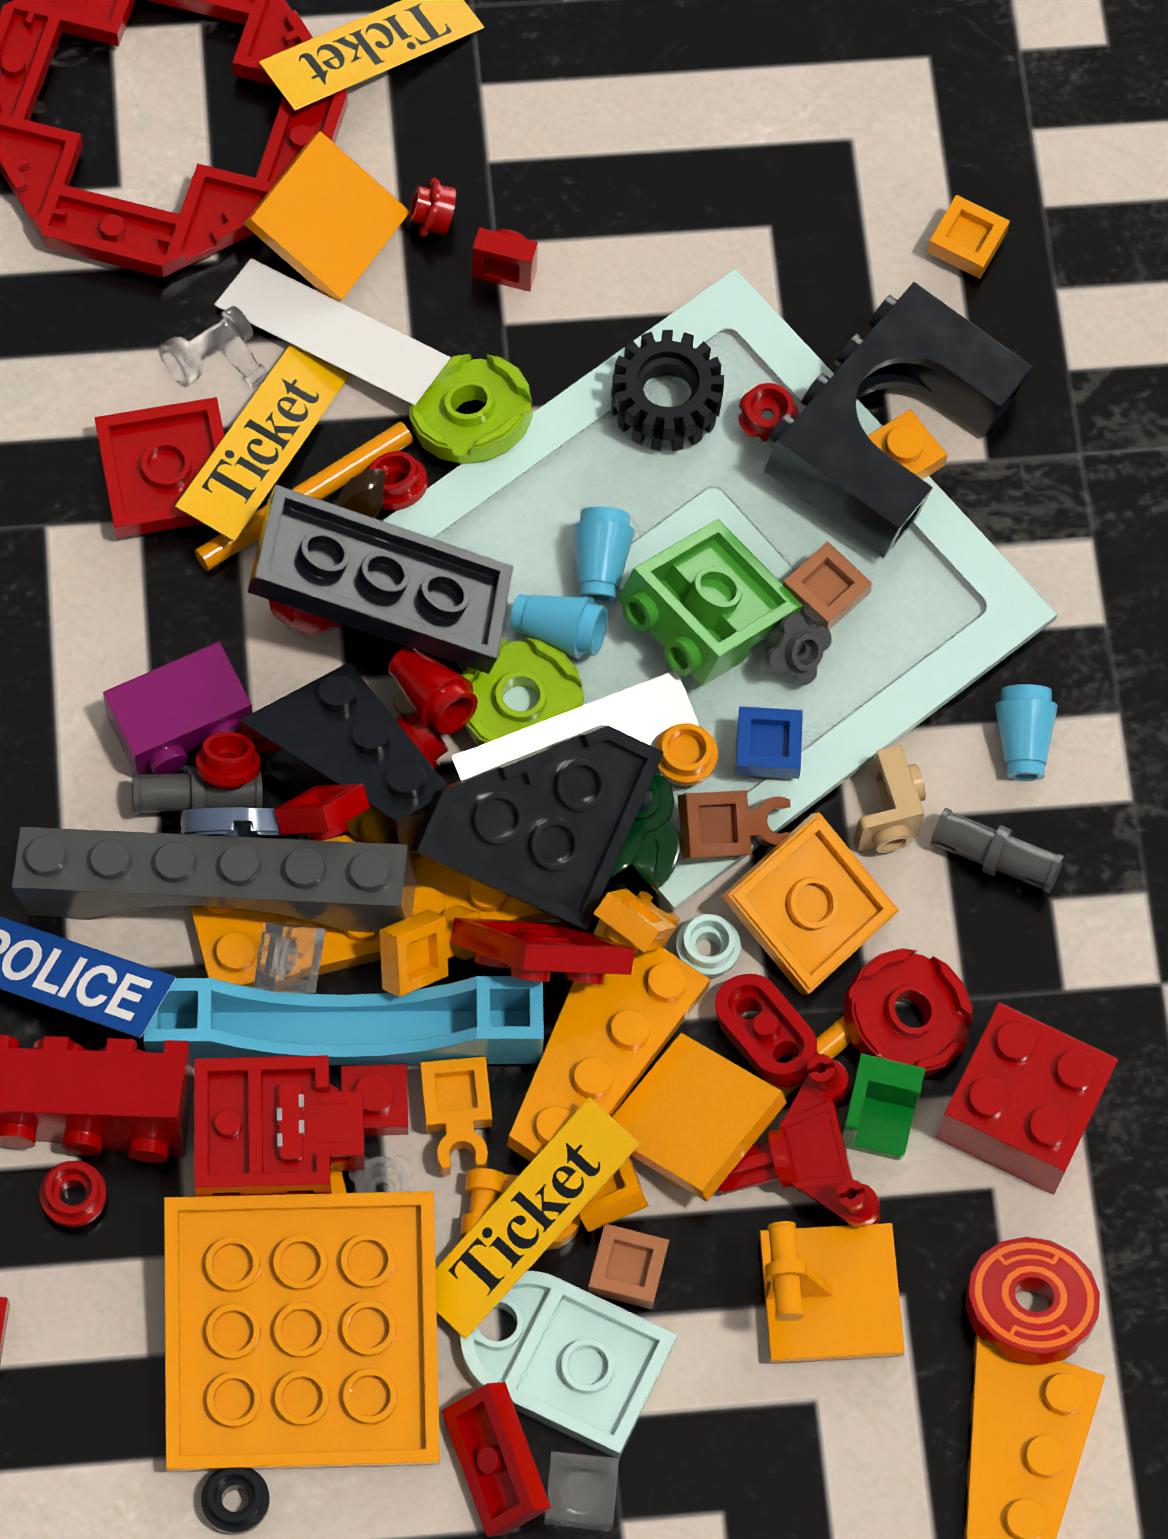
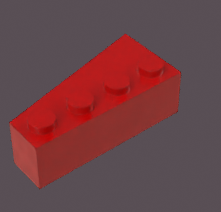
[0,1035,194,1163]

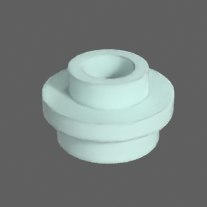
[676,914,741,978]

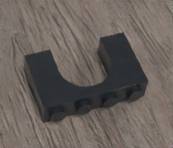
[764,282,1033,559]

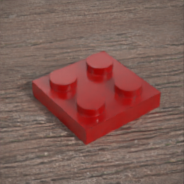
[94,397,225,538]
[450,918,635,984]

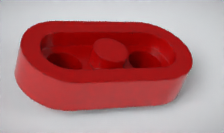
[715,974,819,1087]

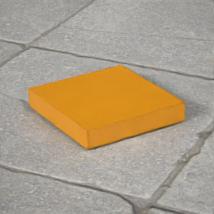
[243,131,410,302]
[720,812,900,995]
[612,1033,787,1202]

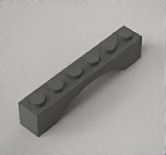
[12,827,417,933]

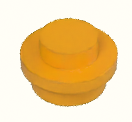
[655,723,718,786]

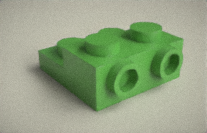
[618,519,803,687]

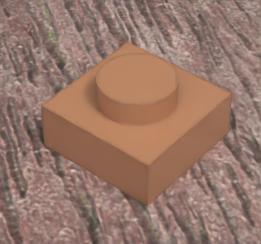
[783,541,872,630]
[588,1224,669,1310]

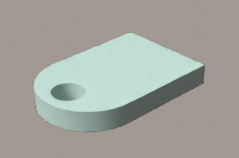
[460,1271,677,1460]

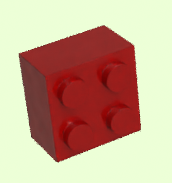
[935,1002,1118,1195]

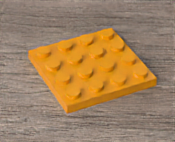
[164,1191,440,1472]

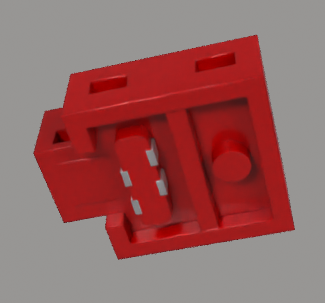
[194,1055,365,1197]

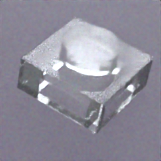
[253,922,326,993]
[544,1451,619,1531]

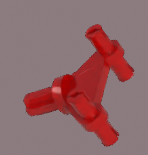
[718,1054,880,1227]

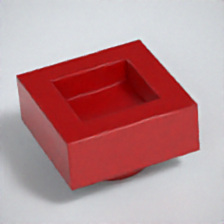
[472,227,538,292]
[274,783,370,841]
[341,1064,408,1136]

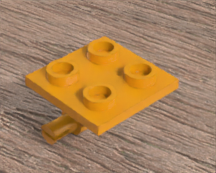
[759,1221,905,1363]

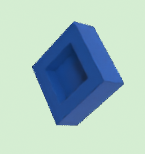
[735,706,803,779]

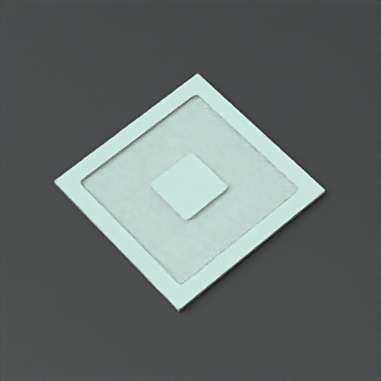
[383,268,1058,912]

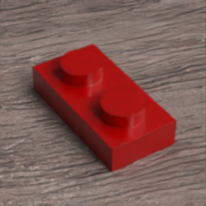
[442,1382,551,1537]

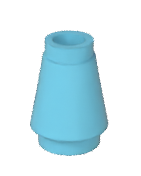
[573,506,635,604]
[510,593,608,659]
[995,684,1058,781]

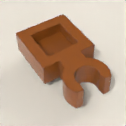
[678,790,791,860]

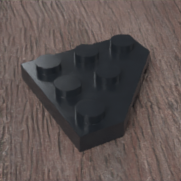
[409,725,664,930]

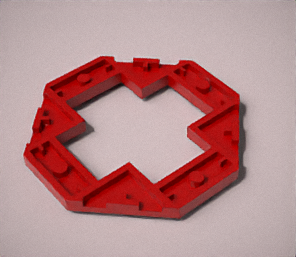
[0,0,348,278]

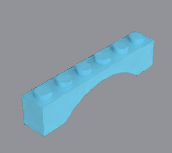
[144,976,544,1066]

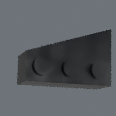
[239,662,448,859]

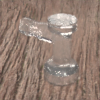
[159,306,269,389]

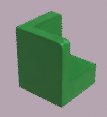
[842,1053,926,1160]

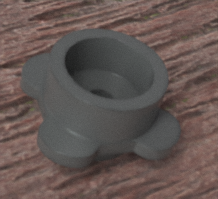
[766,613,832,685]

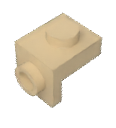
[854,745,926,853]

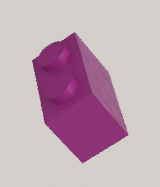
[103,641,253,774]

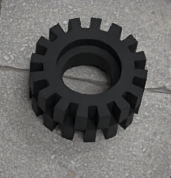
[611,330,724,451]

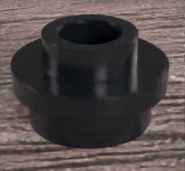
[201,1468,270,1534]

